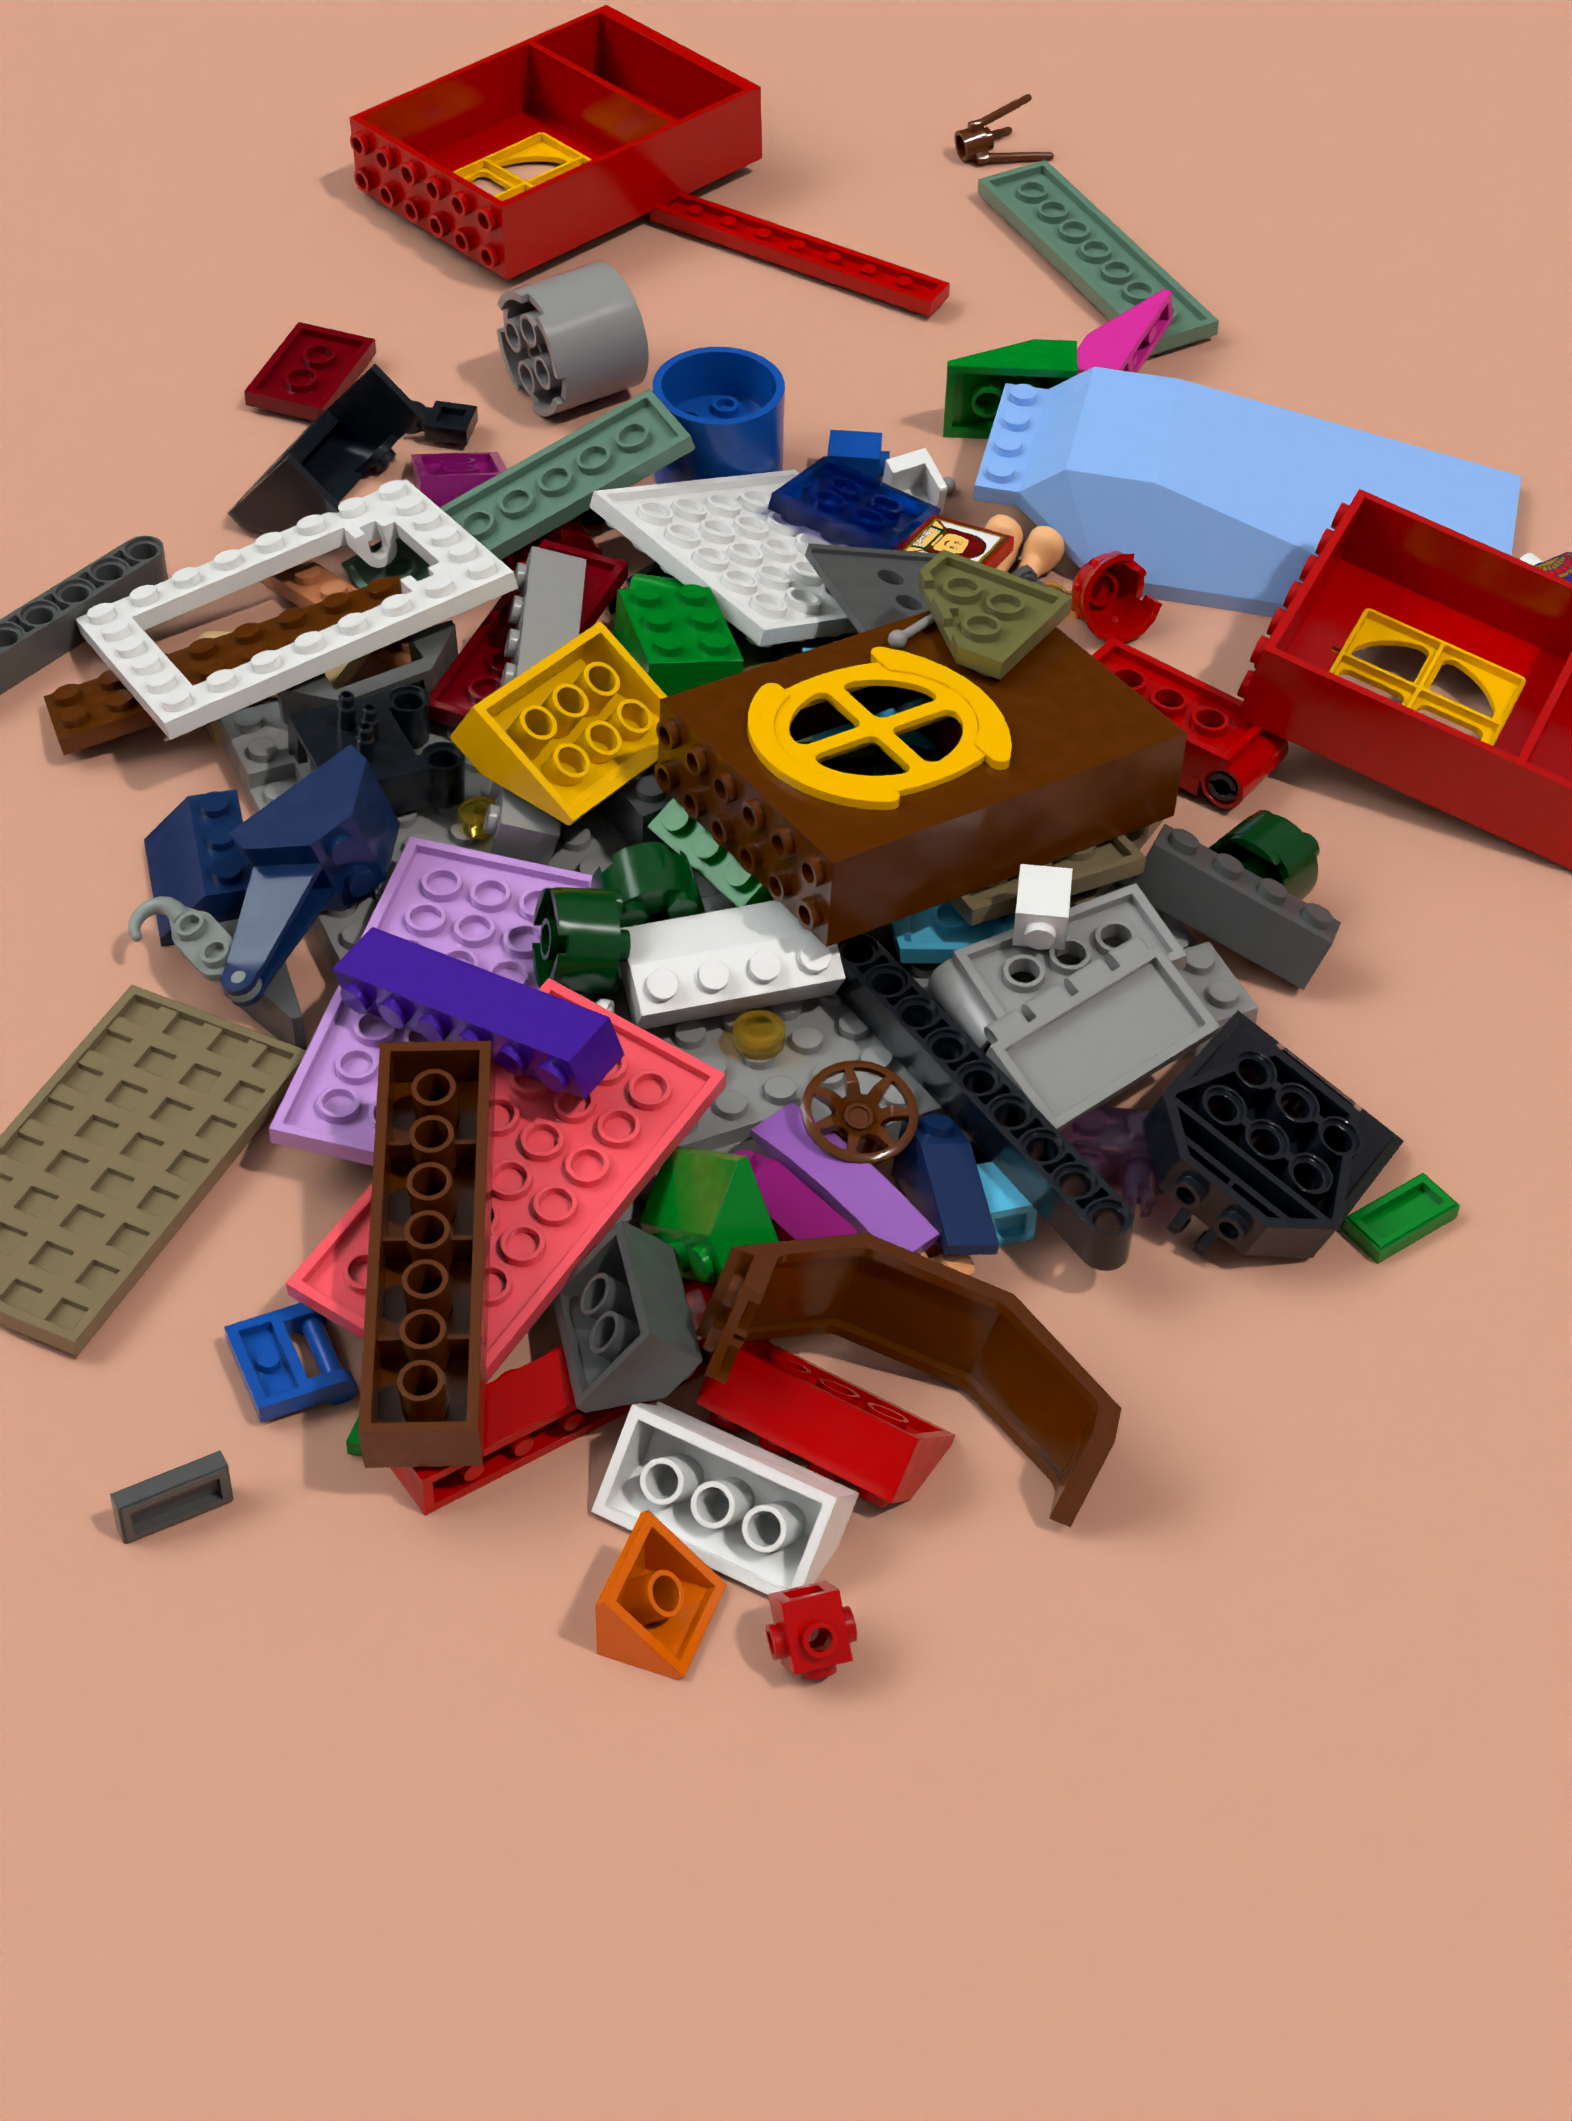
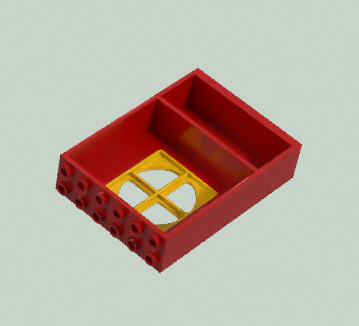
[349,5,762,280]
[1237,489,1572,870]

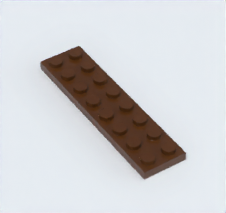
[43,575,408,756]

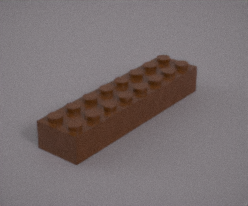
[358,1040,496,1468]

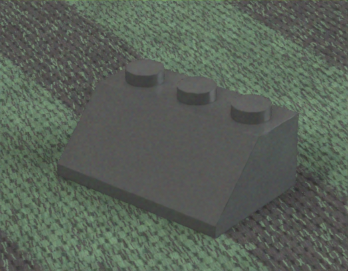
[553,1220,703,1413]

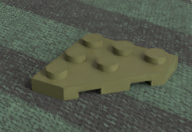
[918,549,1072,680]

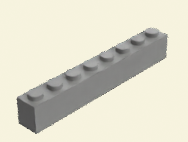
[483,546,587,866]

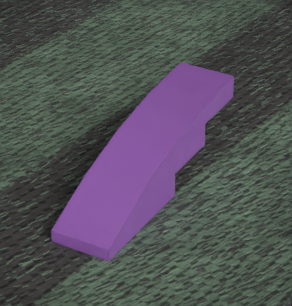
[749,1102,940,1255]

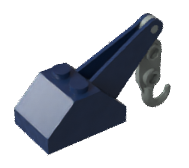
[128,744,400,1007]

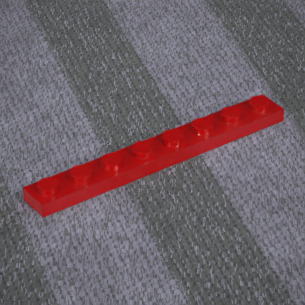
[650,192,950,317]

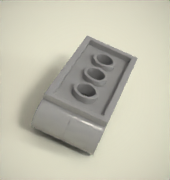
[928,883,1188,1054]

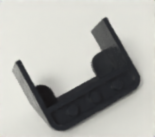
[227,364,425,534]

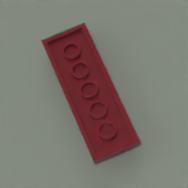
[429,539,628,728]

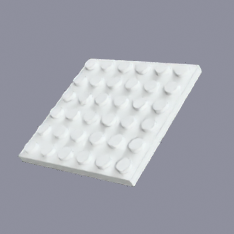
[589,469,898,647]

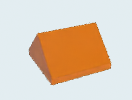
[595,1510,727,1680]

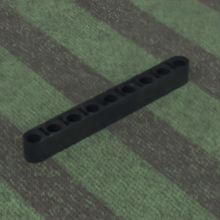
[836,933,1134,1271]

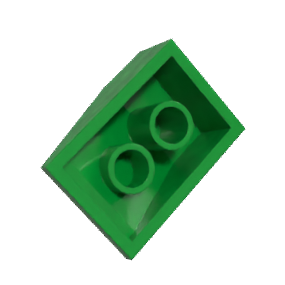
[943,339,1078,439]

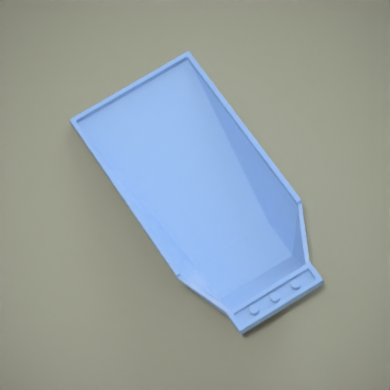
[973,367,1521,617]

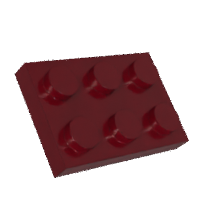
[244,322,376,421]

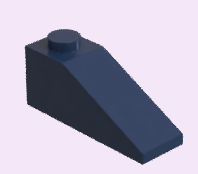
[891,1113,999,1255]

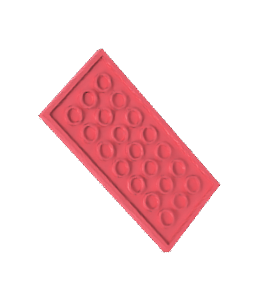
[286,978,726,1383]

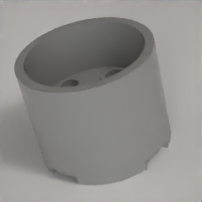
[497,261,649,417]

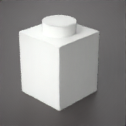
[1012,864,1073,950]

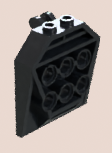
[1142,1010,1404,1258]

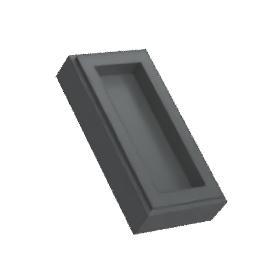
[110,1450,234,1544]

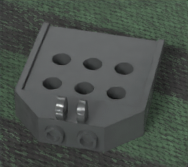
[805,543,1046,633]

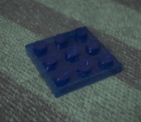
[767,456,941,550]

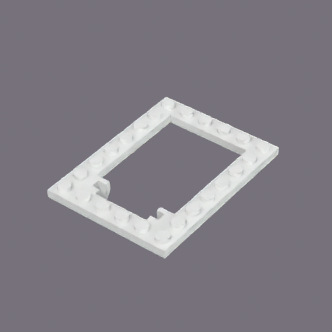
[75,479,518,740]

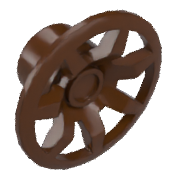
[801,1060,919,1165]

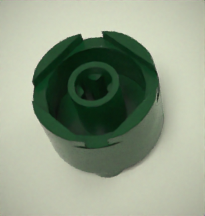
[1209,810,1320,900]
[591,842,705,928]
[532,887,631,994]

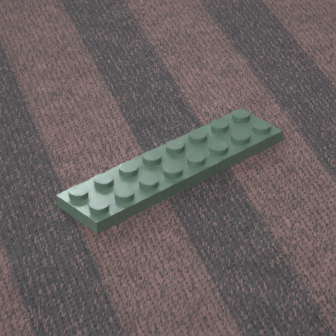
[977,160,1219,356]
[341,389,695,589]

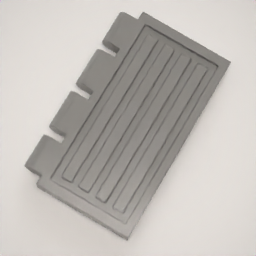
[984,936,1221,1132]

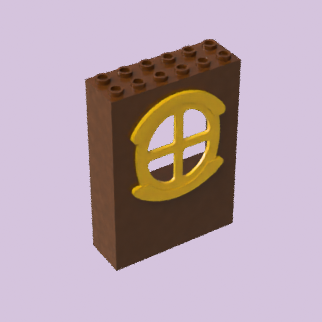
[654,610,1187,947]

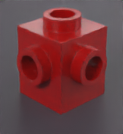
[766,1580,857,1680]

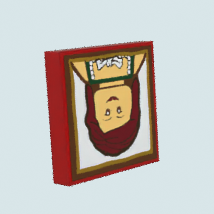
[898,515,1014,568]

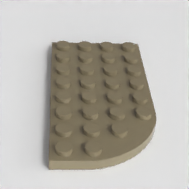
[0,985,306,1356]

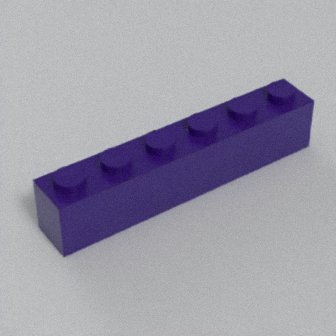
[332,927,625,1099]

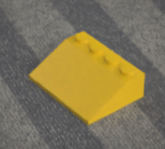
[449,621,667,826]

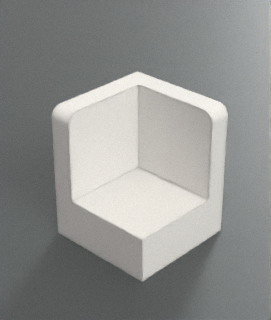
[881,448,947,526]

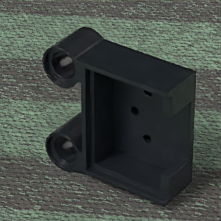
[288,685,466,814]

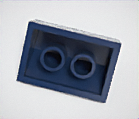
[144,789,251,947]

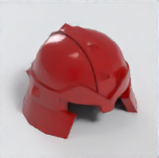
[1071,551,1162,643]

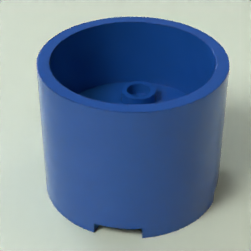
[652,347,785,484]

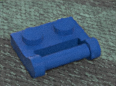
[224,1303,358,1423]

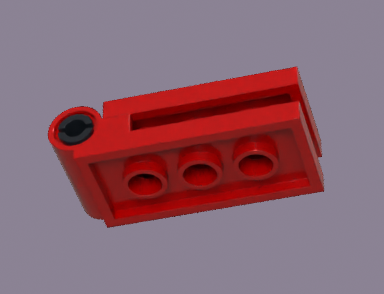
[1092,637,1289,809]

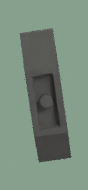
[277,620,458,725]

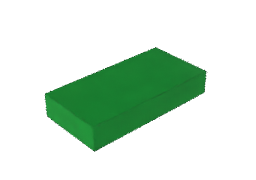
[1341,1173,1460,1264]

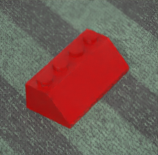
[695,1339,956,1507]

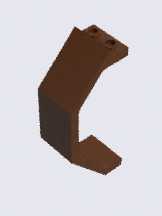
[696,1233,1122,1527]

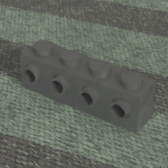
[1130,824,1341,990]

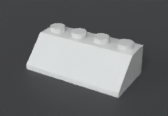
[619,900,846,1029]
[591,1401,859,1595]

